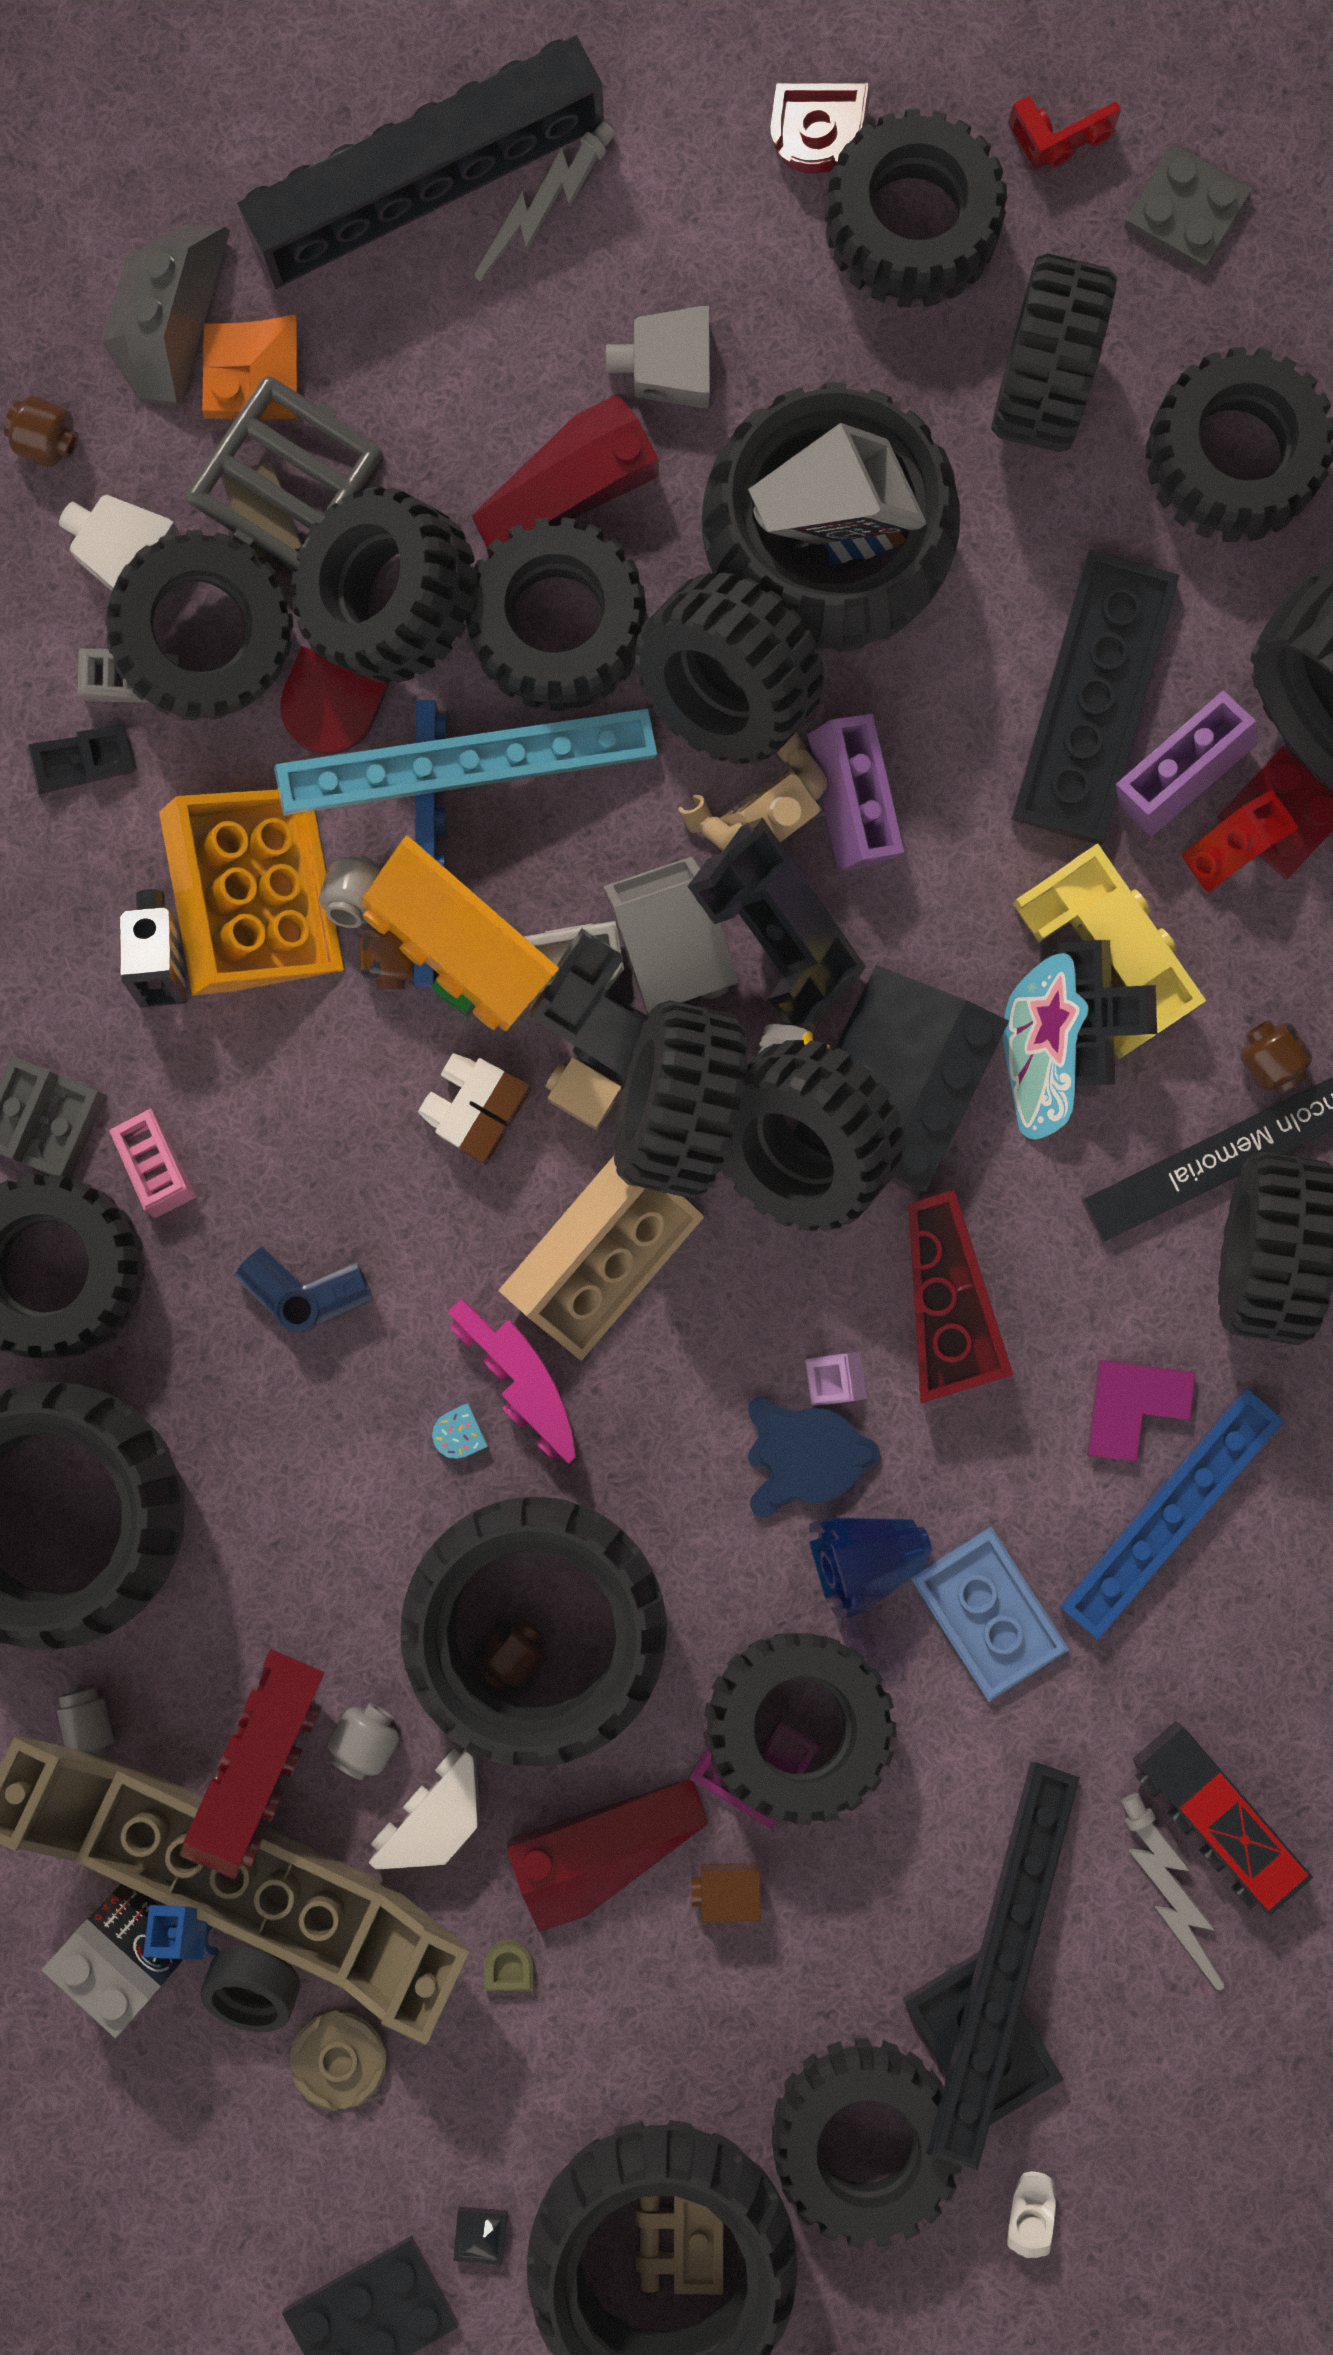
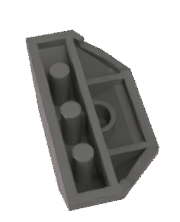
[103,224,230,406]

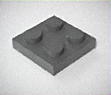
[1124,143,1252,271]

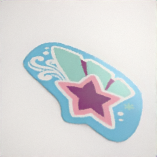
[1003,953,1089,1140]

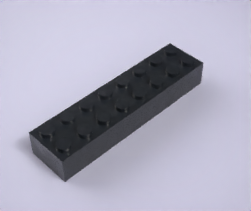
[237,35,604,289]

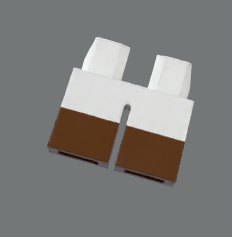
[418,1053,532,1166]

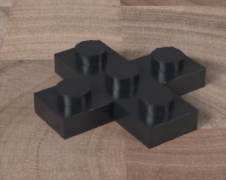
[1058,940,1158,1086]

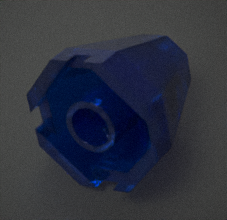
[809,1518,932,1618]

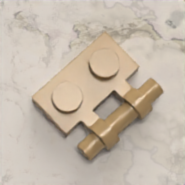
[635,2195,723,2295]

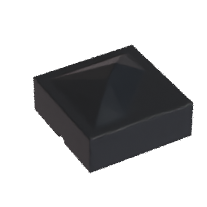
[453,2206,507,2265]

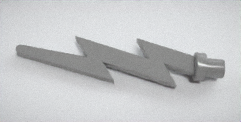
[475,121,616,281]
[1121,1793,1224,1990]

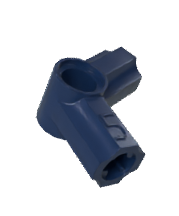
[233,1246,374,1332]

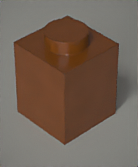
[691,1863,761,1922]

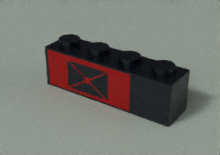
[1133,1721,1314,1916]

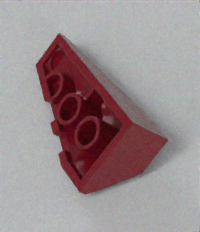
[472,394,659,547]
[507,1779,708,1932]

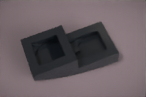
[28,724,134,794]

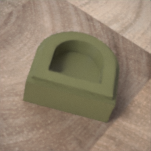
[484,1939,533,1992]

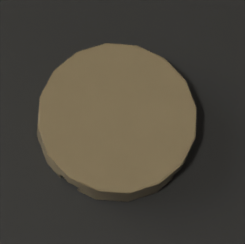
[290,2009,387,2110]

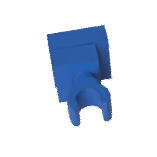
[143,1905,219,1960]

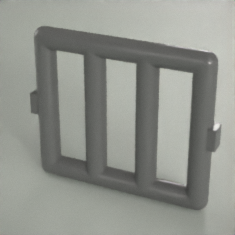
[186,376,383,572]

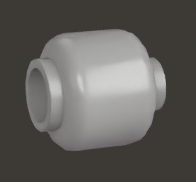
[318,855,380,928]
[327,1703,400,1780]

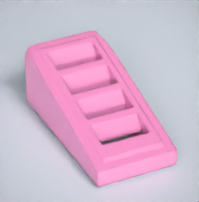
[109,1108,197,1218]

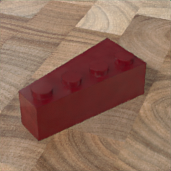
[908,1189,1013,1404]
[180,1649,325,1879]

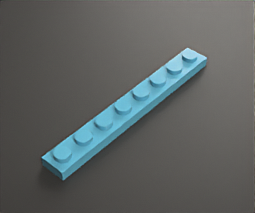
[274,709,657,816]

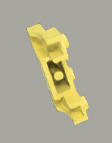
[1013,843,1206,1059]

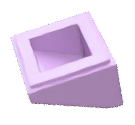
[805,1351,867,1406]

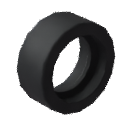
[200,1946,300,2032]

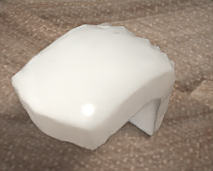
[1007,2171,1056,2258]

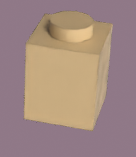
[545,1057,622,1131]

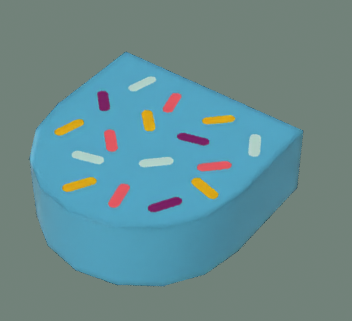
[432,1403,488,1459]

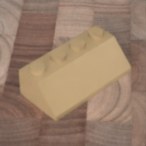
[498,1153,704,1361]

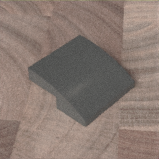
[0,1056,106,1178]

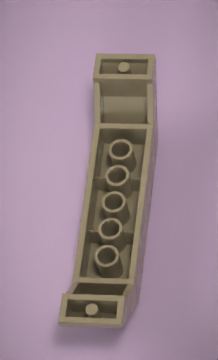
[0,1736,470,2045]

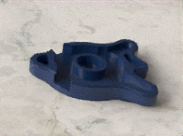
[748,1397,880,1518]

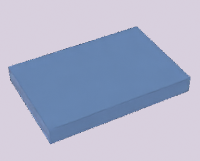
[910,1527,1069,1702]

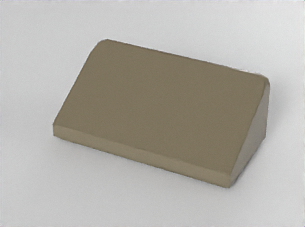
[221,462,303,564]

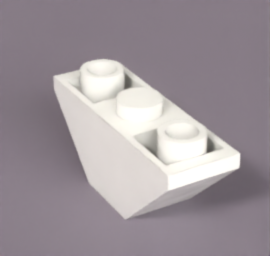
[369,1748,480,1869]

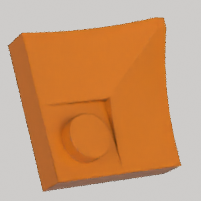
[202,315,297,420]

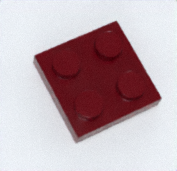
[1217,746,1333,880]

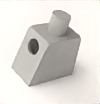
[606,306,710,408]

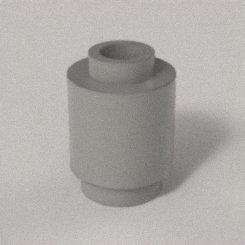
[56,1686,115,1756]

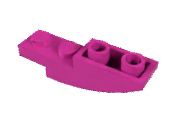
[448,1299,577,1464]

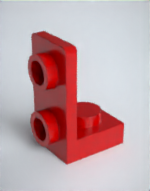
[1008,95,1121,170]
[1182,790,1299,892]

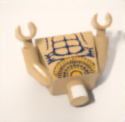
[678,732,827,851]

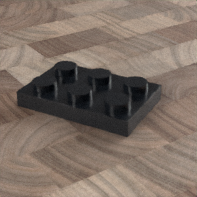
[903,1951,1064,2125]
[282,2236,459,2355]

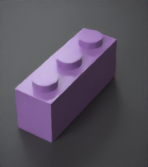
[1116,690,1257,837]
[807,714,904,872]

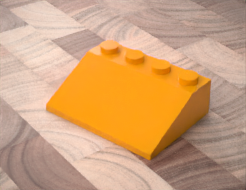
[159,790,344,996]
[361,835,559,1032]

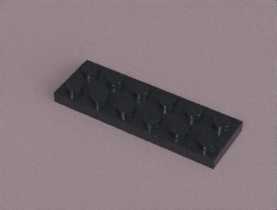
[1011,549,1180,846]

